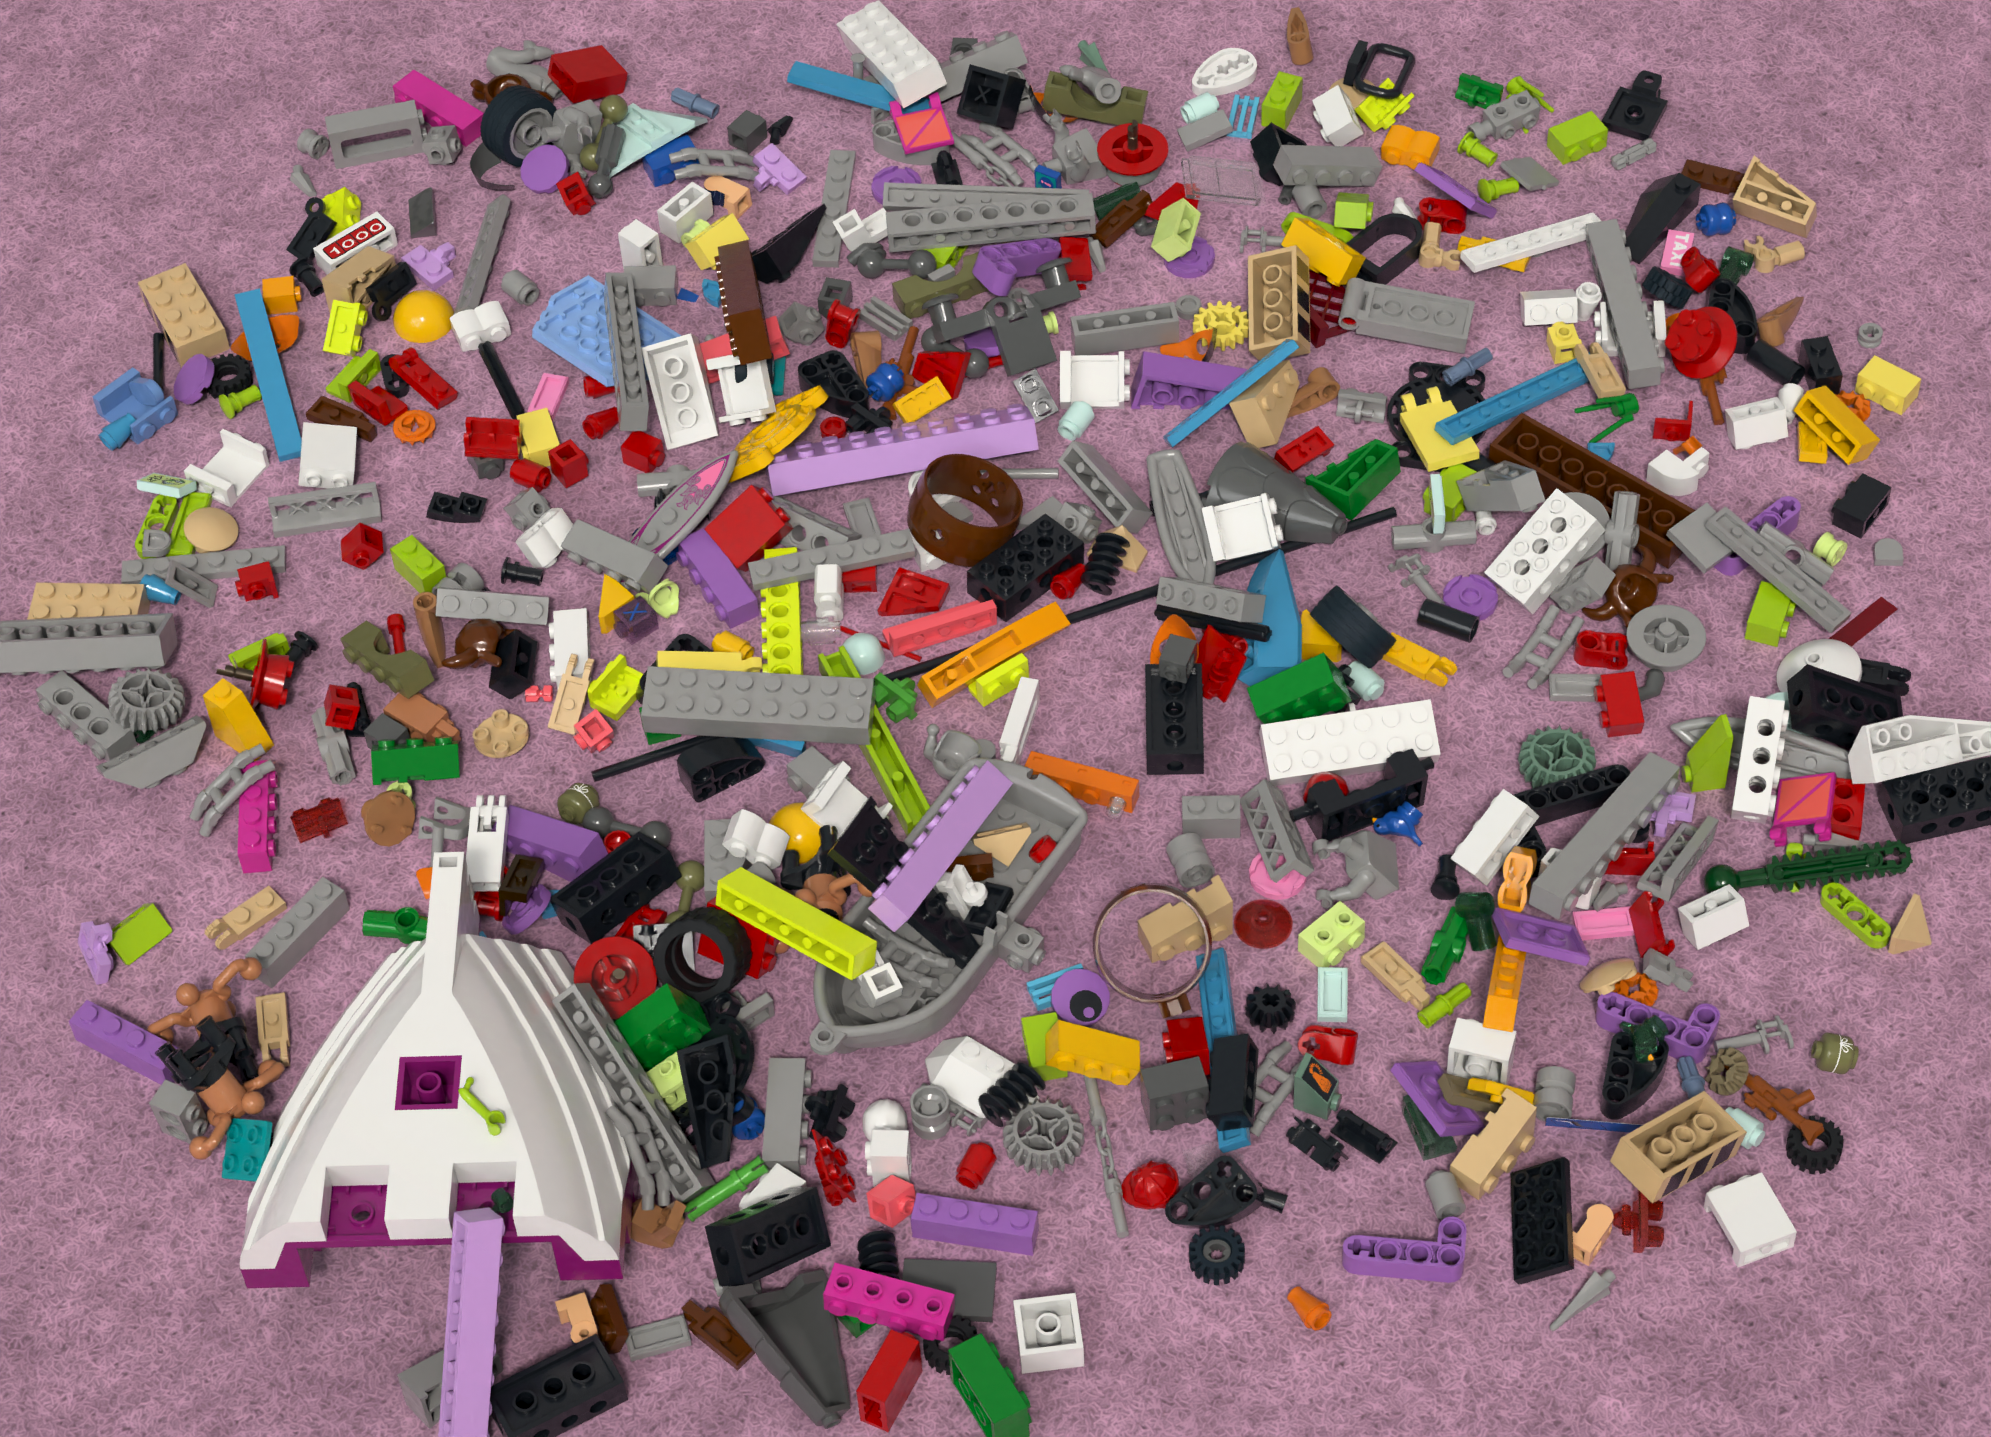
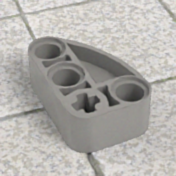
[872,120,950,165]

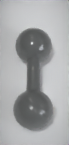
[857,249,937,279]
[921,327,989,378]
[582,806,671,848]

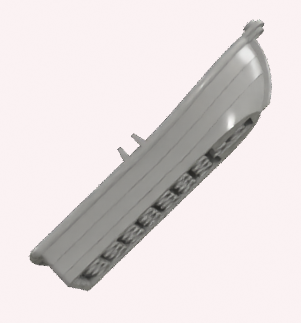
[809,758,1088,1055]

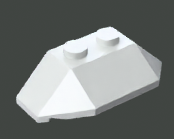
[925,1036,1039,1119]

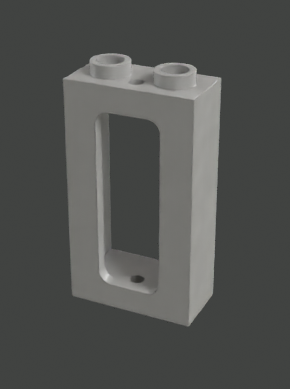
[325,100,427,169]

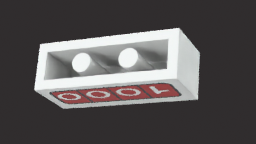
[313,212,398,275]

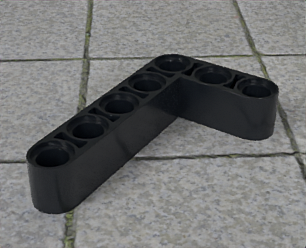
[1513,764,1631,878]

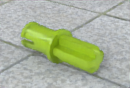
[1417,982,1472,1029]

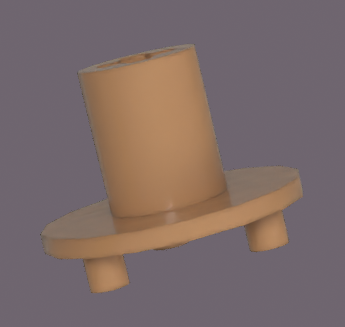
[361,790,415,847]

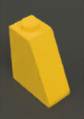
[203,678,274,761]

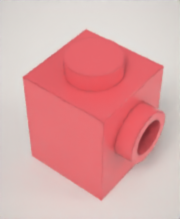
[573,709,614,754]
[866,1175,916,1228]

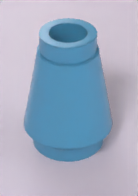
[98,413,136,451]
[140,574,181,605]

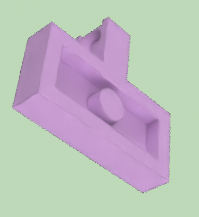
[752,143,807,195]
[401,242,456,290]
[1650,792,1696,837]
[78,921,114,985]

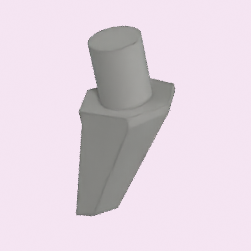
[290,165,317,197]
[1087,237,1106,273]
[1593,881,1628,912]

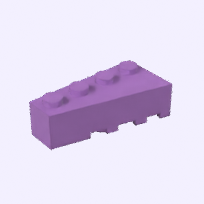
[1131,351,1247,409]
[491,805,608,882]

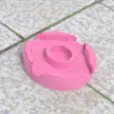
[1249,848,1307,900]

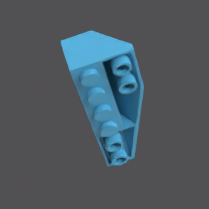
[1237,549,1302,686]

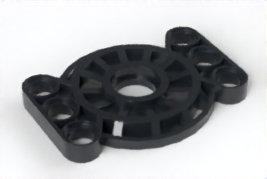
[1387,362,1487,472]
[671,992,754,1146]

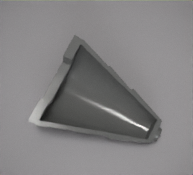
[1201,442,1348,544]
[718,1269,851,1429]

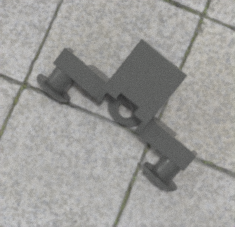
[922,257,1081,377]

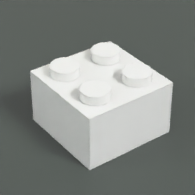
[1447,1018,1517,1085]
[1013,1293,1084,1374]

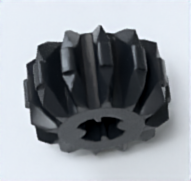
[1245,983,1296,1034]

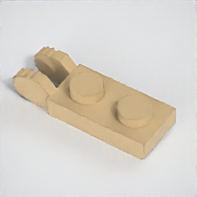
[1574,342,1626,398]
[548,653,595,735]
[204,886,287,950]
[255,992,290,1067]

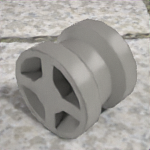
[297,128,329,160]

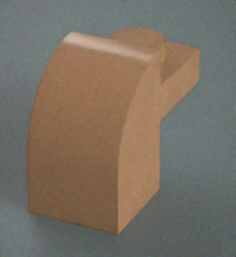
[631,1197,686,1249]

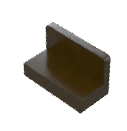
[499,854,544,917]

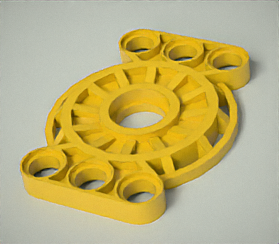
[728,385,828,483]

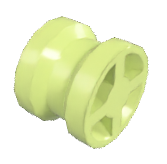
[1813,532,1848,567]

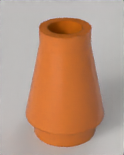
[1287,1286,1332,1331]

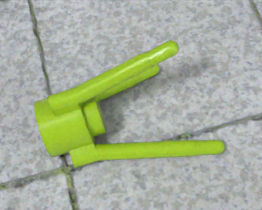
[1506,76,1554,134]

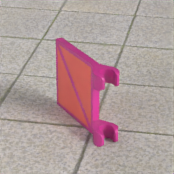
[889,92,954,154]
[1769,772,1837,847]

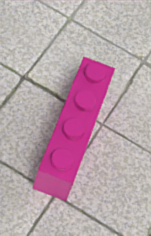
[393,70,484,147]

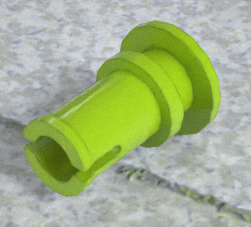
[1457,131,1498,168]
[1477,177,1519,204]
[218,385,262,419]

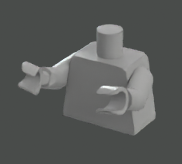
[541,99,602,180]
[1042,108,1107,184]
[1312,830,1399,909]

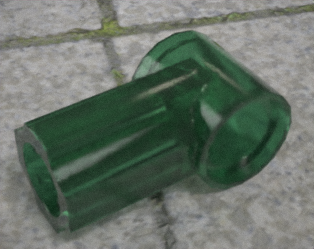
[1717,246,1754,285]
[1455,892,1497,951]

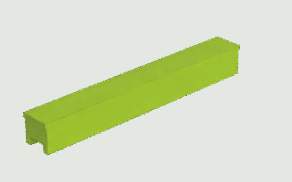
[818,645,930,836]

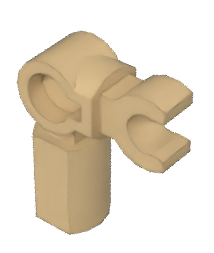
[1418,222,1461,271]
[1744,236,1805,273]

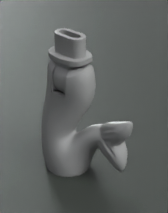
[486,40,564,99]
[1059,65,1121,104]

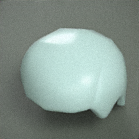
[842,633,885,675]

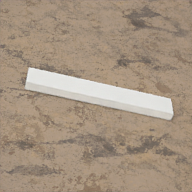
[1460,213,1601,273]

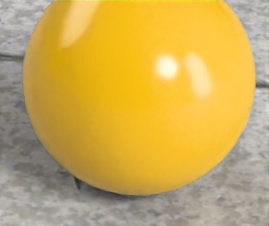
[393,290,454,343]
[768,802,821,864]

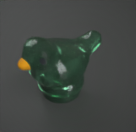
[1619,1015,1669,1063]

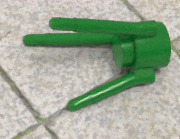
[1574,393,1639,443]

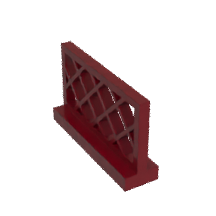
[1309,270,1352,348]

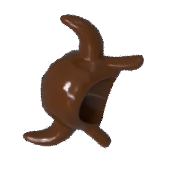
[470,73,554,105]
[1582,544,1674,628]
[441,619,520,669]

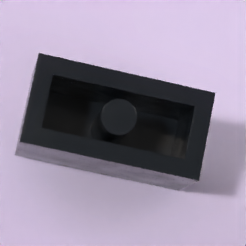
[1798,336,1843,395]
[1831,473,1892,539]
[489,629,537,699]

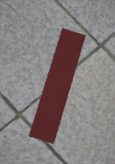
[1829,597,1898,647]

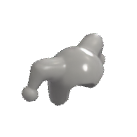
[923,724,982,781]

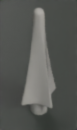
[1802,833,1872,854]
[1549,1269,1616,1331]

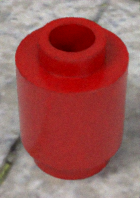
[510,458,551,492]
[956,1142,997,1190]

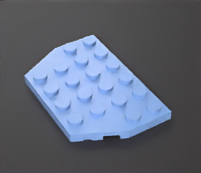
[532,275,681,387]

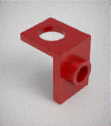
[1653,401,1693,441]

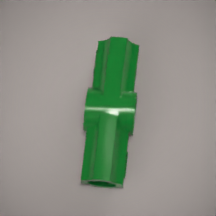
[1421,904,1475,985]
[362,907,428,944]

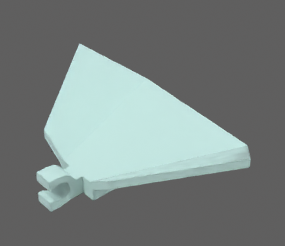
[609,103,708,178]

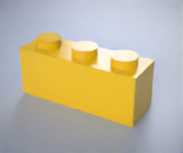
[1281,217,1366,287]
[1793,386,1880,465]
[1045,1020,1140,1085]

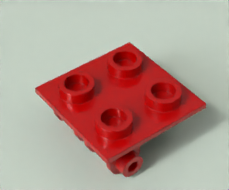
[1196,625,1247,703]
[812,1129,857,1206]

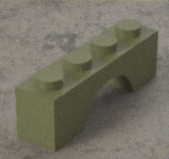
[1042,71,1148,125]
[892,252,990,319]
[340,620,435,699]

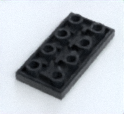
[1510,1157,1574,1284]

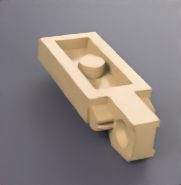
[1361,941,1431,1011]

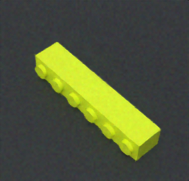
[716,867,877,980]

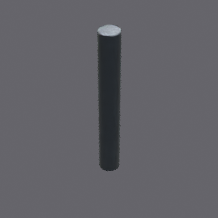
[153,333,164,393]

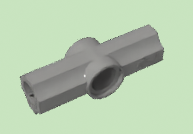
[637,464,696,497]
[1604,491,1640,571]
[1391,517,1477,553]
[1756,521,1834,587]
[311,707,356,786]

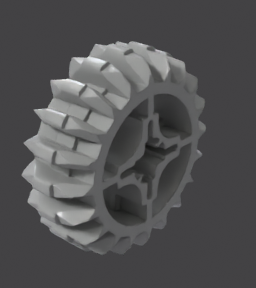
[108,668,185,734]
[1003,1097,1085,1176]

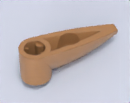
[1287,7,1314,65]
[1757,297,1804,347]
[850,331,882,398]
[1287,367,1340,418]
[413,592,446,668]

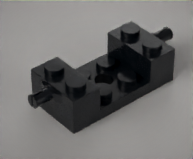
[1289,749,1434,842]

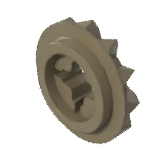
[1705,1047,1749,1096]

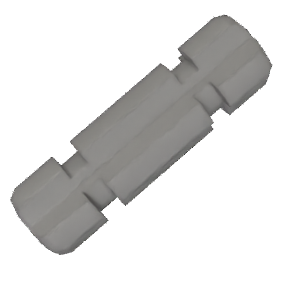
[1611,138,1657,170]

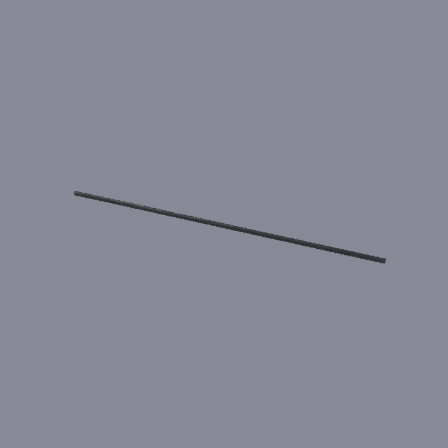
[591,507,1397,782]

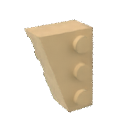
[1733,156,1817,238]
[322,246,396,313]
[1229,360,1300,448]
[1138,875,1233,963]
[1450,1088,1537,1200]

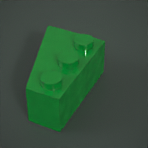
[1305,439,1401,520]
[371,736,460,785]

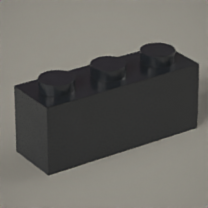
[1206,1034,1259,1131]

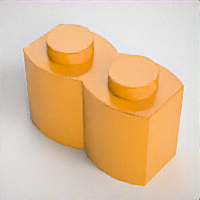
[1381,125,1440,170]
[1498,846,1537,912]

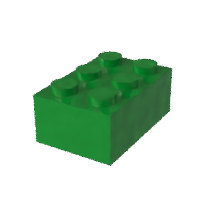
[1247,652,1352,724]
[614,983,711,1072]
[948,1333,1032,1437]

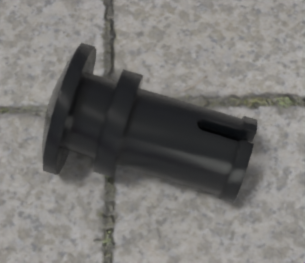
[289,257,324,297]
[501,557,544,586]
[285,631,318,673]
[1431,854,1460,900]
[1242,1182,1288,1214]

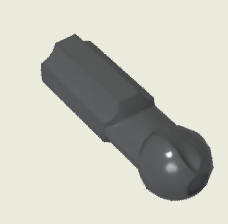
[588,124,625,198]

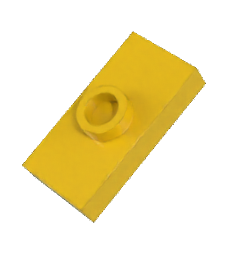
[892,376,951,423]
[1797,421,1828,464]
[1467,1078,1535,1104]

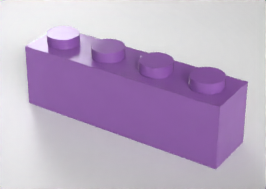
[676,527,759,629]
[69,1000,179,1085]
[910,1193,1039,1256]

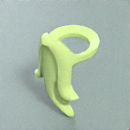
[635,579,679,619]

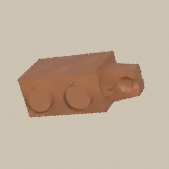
[383,692,461,743]

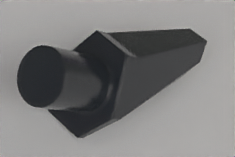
[767,115,793,145]

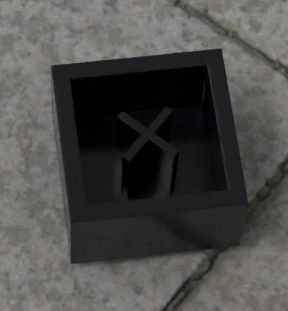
[957,64,1026,129]

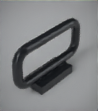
[1343,40,1416,99]

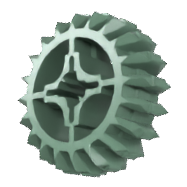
[1518,724,1596,789]

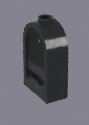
[1346,213,1422,285]

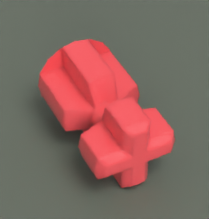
[525,685,553,702]

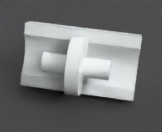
[936,864,988,920]

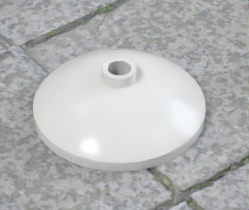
[1777,639,1862,692]

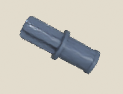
[671,88,720,119]
[1442,348,1493,386]
[1677,1056,1706,1099]

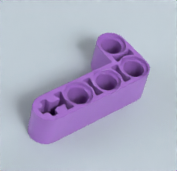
[972,238,1061,296]
[1714,496,1801,576]
[1595,992,1720,1064]
[1342,1216,1466,1283]

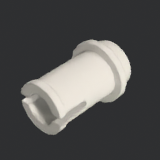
[1475,511,1497,535]

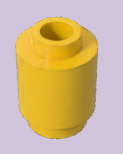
[711,630,755,660]

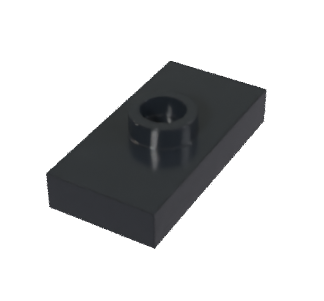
[963,882,1014,936]

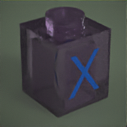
[613,595,659,645]

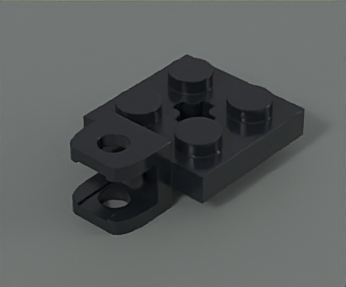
[1602,70,1668,141]

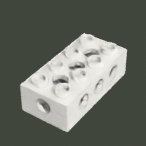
[1484,488,1605,614]
[1731,696,1789,824]

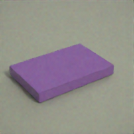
[1415,162,1497,218]
[1492,908,1590,966]
[1390,1061,1485,1137]

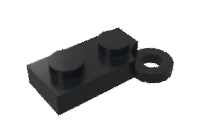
[286,197,337,260]
[365,262,417,321]

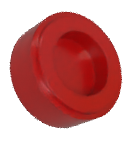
[820,417,847,439]
[1029,835,1057,863]

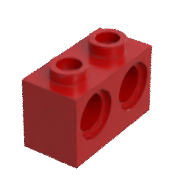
[1831,777,1866,841]

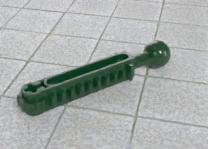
[1704,840,1913,894]

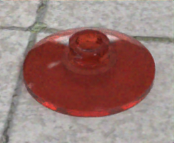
[1234,899,1293,949]

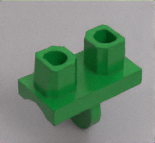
[1455,73,1504,109]

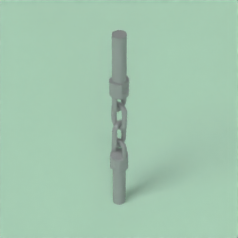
[951,131,1019,187]
[1083,1075,1129,1238]

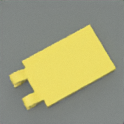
[1400,386,1479,472]
[656,651,762,672]

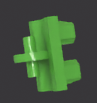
[874,672,918,723]

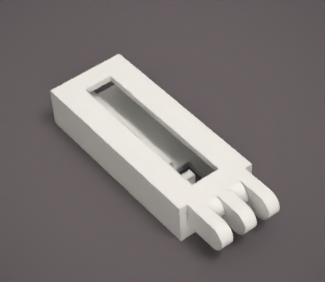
[999,677,1040,764]
[466,795,509,891]

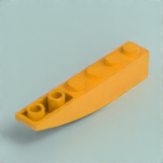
[917,601,1071,708]
[1483,934,1526,1032]

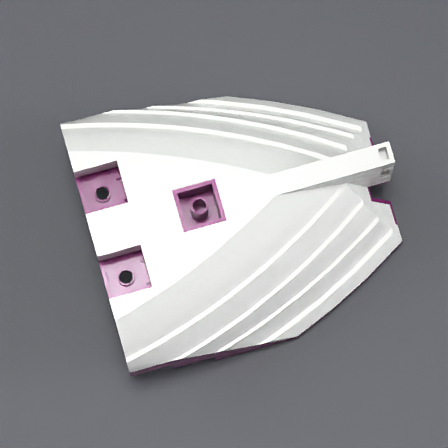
[240,852,640,1288]

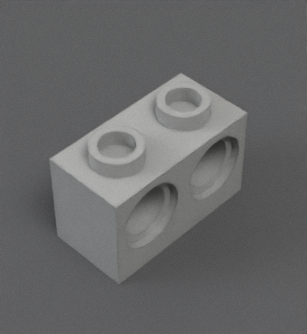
[1550,556,1616,614]
[149,1079,208,1144]

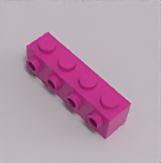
[237,760,278,874]
[823,1263,955,1341]

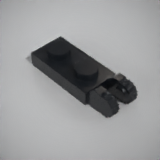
[1860,658,1911,696]

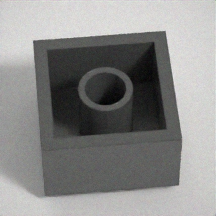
[1140,1056,1209,1131]

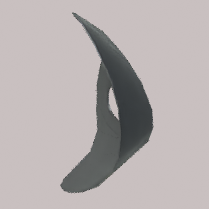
[470,143,515,190]

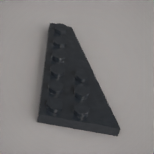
[827,796,980,969]

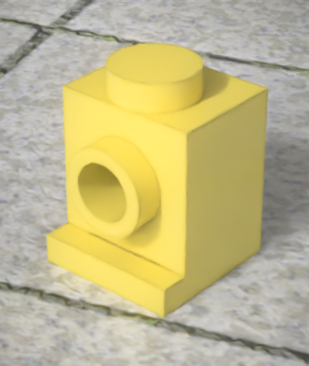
[1546,322,1582,364]

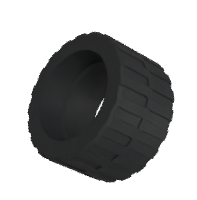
[653,907,752,1003]

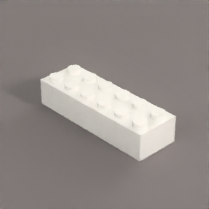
[836,0,947,108]
[1259,699,1441,786]

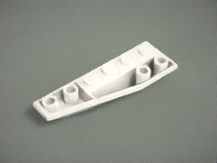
[1848,715,1991,784]

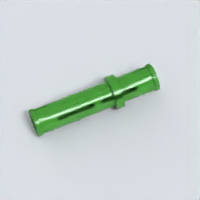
[684,1155,769,1222]

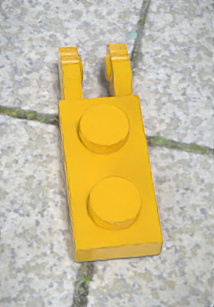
[1382,632,1457,687]

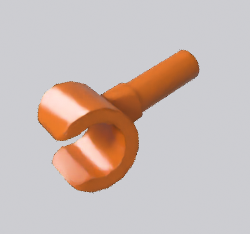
[1673,435,1703,455]

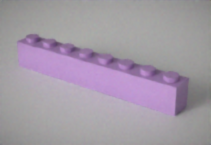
[868,760,1013,932]
[438,1207,505,1437]

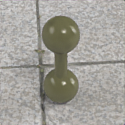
[580,95,628,171]
[664,860,704,936]

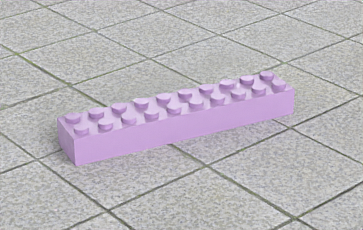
[765,404,1039,496]

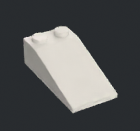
[641,333,719,450]

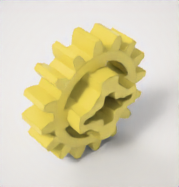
[1193,301,1249,351]

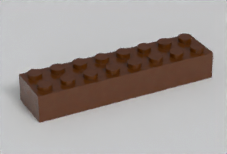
[714,240,772,365]
[1489,413,1696,569]

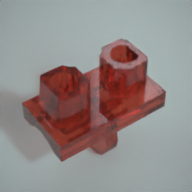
[290,797,348,843]
[1613,1190,1664,1253]

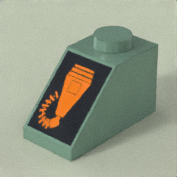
[1293,1053,1342,1120]

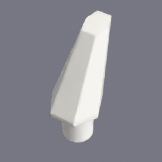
[1392,197,1417,219]

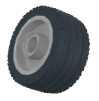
[480,85,557,167]
[1310,585,1397,669]

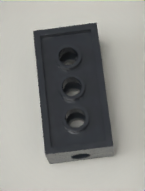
[967,513,1084,622]
[1145,663,1204,775]
[1787,664,1903,749]
[1878,756,1991,844]
[550,832,682,944]
[705,1187,831,1287]
[490,1334,628,1437]

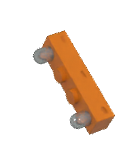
[1025,751,1140,819]

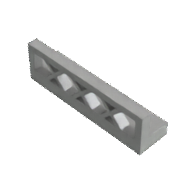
[268,482,382,538]
[1240,779,1314,883]
[1636,815,1719,902]

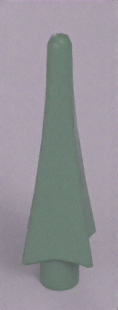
[1078,40,1110,75]

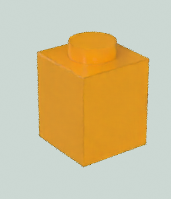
[262,276,302,315]

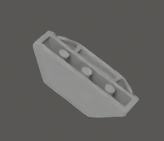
[96,715,207,789]

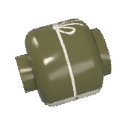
[557,783,600,825]
[1811,1033,1859,1074]

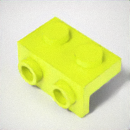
[1354,78,1414,132]
[322,187,361,241]
[323,300,368,357]
[968,653,1029,707]
[587,654,645,721]

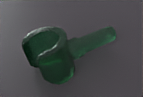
[491,1188,514,1215]

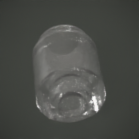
[801,616,841,645]

